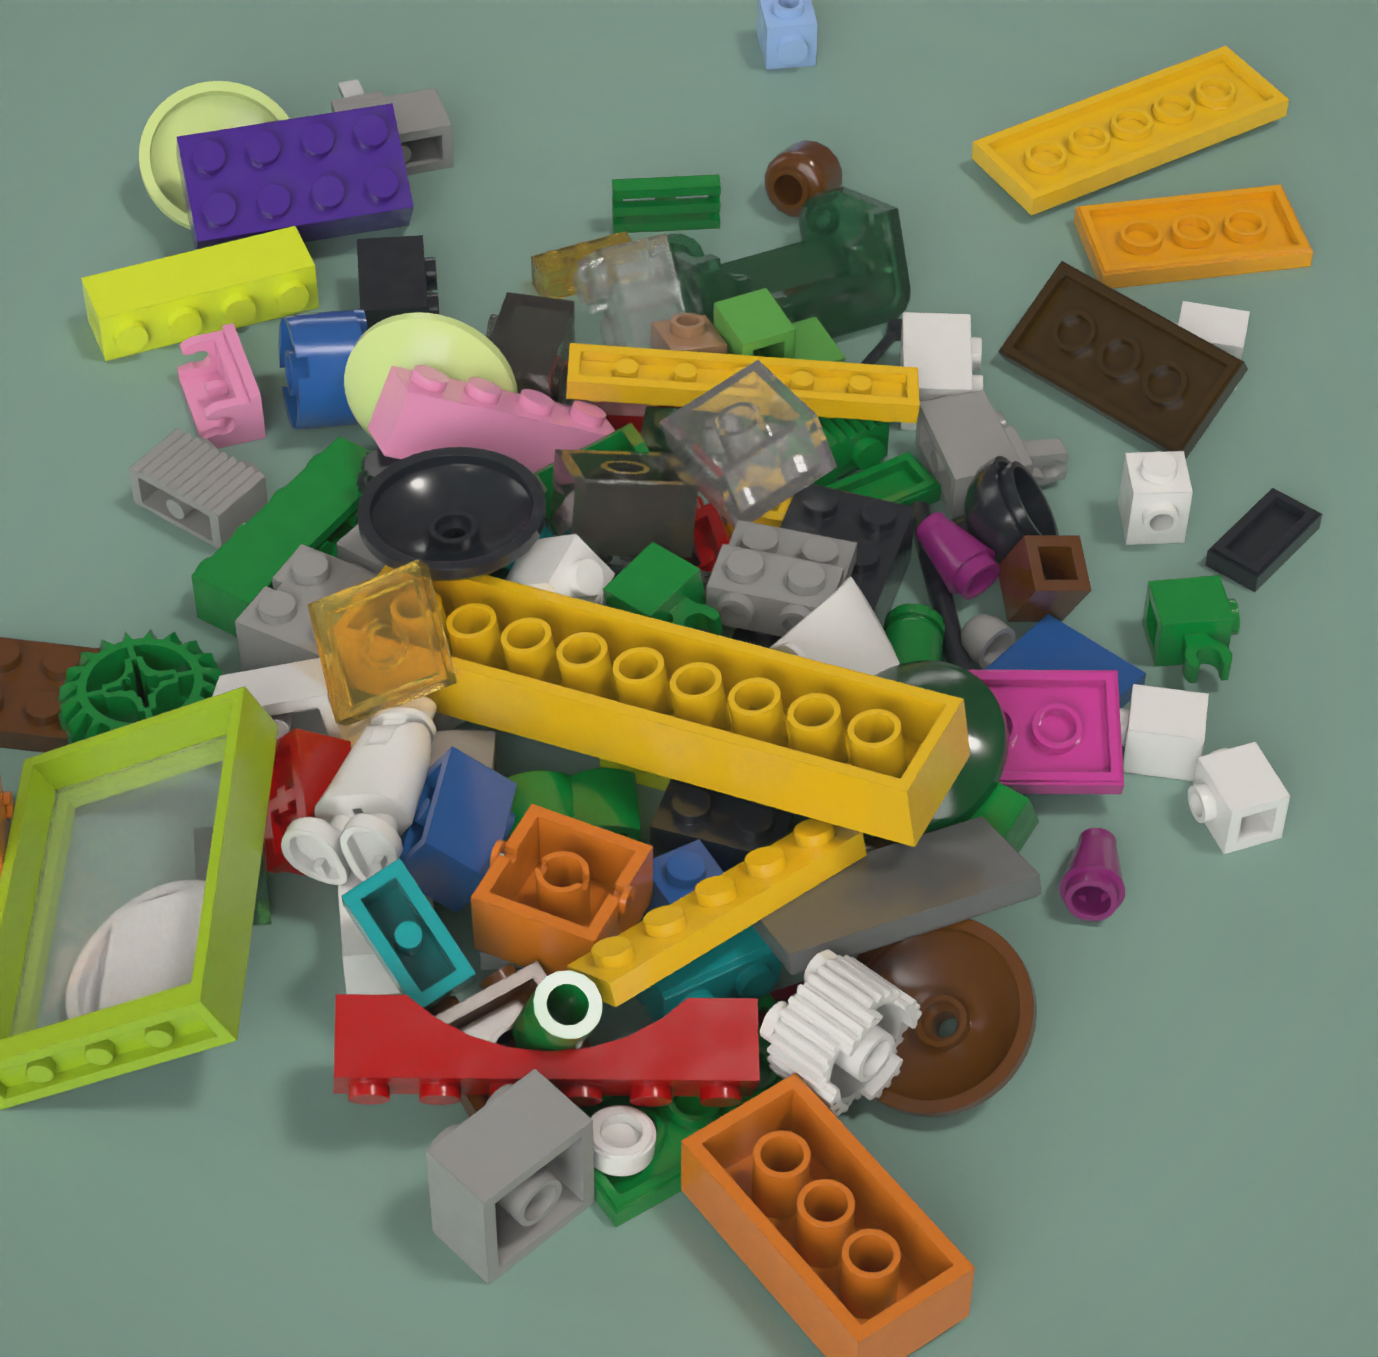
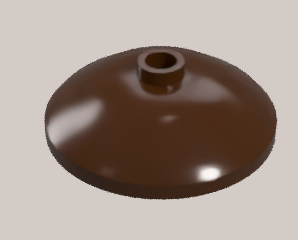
[856,919,1037,1117]

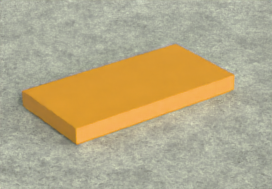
[1074,184,1313,289]

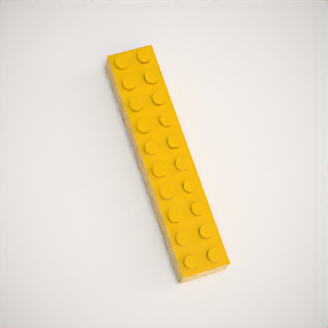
[332,565,970,847]

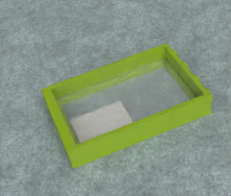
[0,686,278,1110]

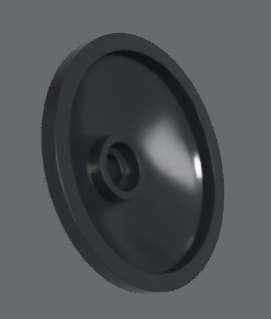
[357,447,546,581]

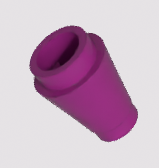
[915,512,1000,600]
[1059,828,1125,921]

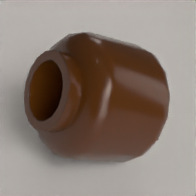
[764,140,842,218]

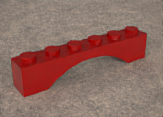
[333,994,760,1107]

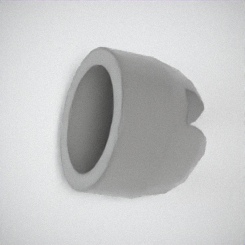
[961,614,1015,669]

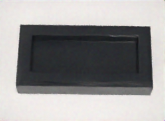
[1205,488,1322,592]

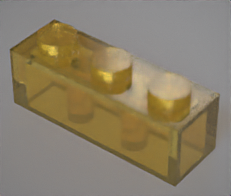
[531,231,639,303]

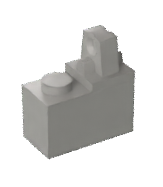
[331,79,454,176]
[915,390,1068,520]

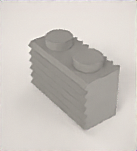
[128,427,268,549]

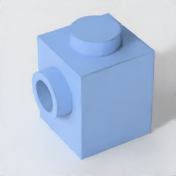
[757,0,818,70]

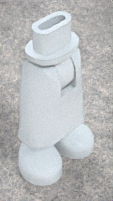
[281,696,437,885]

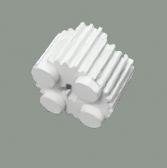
[760,949,922,1117]

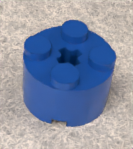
[278,309,367,429]

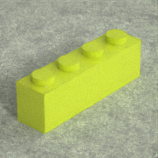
[81,226,319,361]

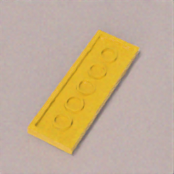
[971,46,1289,216]

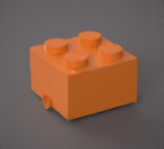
[471,804,653,976]

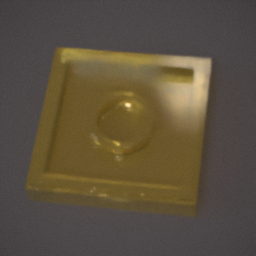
[307,560,457,726]

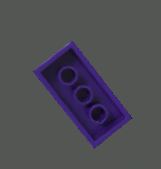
[176,103,414,250]

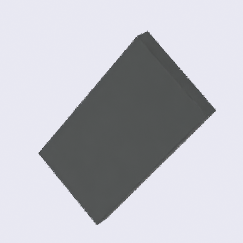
[752,816,1042,975]

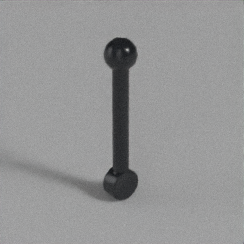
[861,318,902,364]

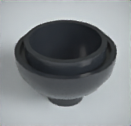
[951,456,1059,564]

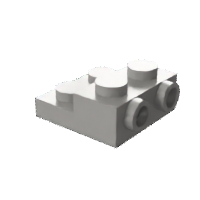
[706,520,857,637]

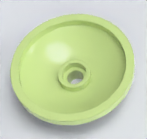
[139,81,290,230]
[344,312,518,440]

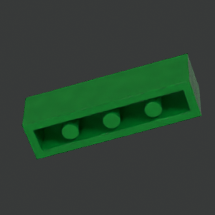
[191,436,371,637]

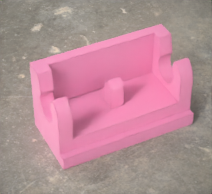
[177,323,266,449]

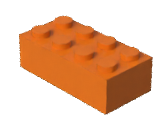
[681,1073,975,1357]

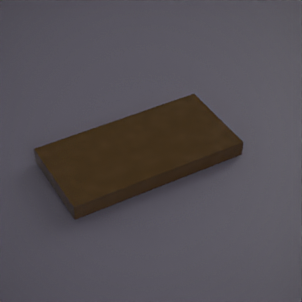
[998,261,1248,459]

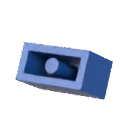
[399,746,517,913]

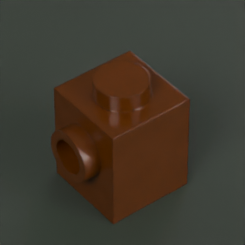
[998,535,1092,622]

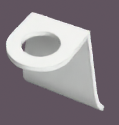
[770,577,900,675]

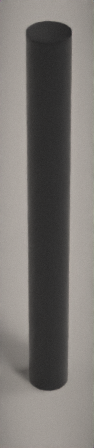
[909,501,972,670]

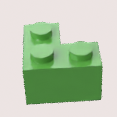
[714,288,846,431]

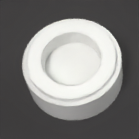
[591,1105,656,1176]

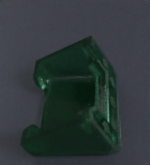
[646,186,911,338]

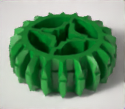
[58,629,222,744]

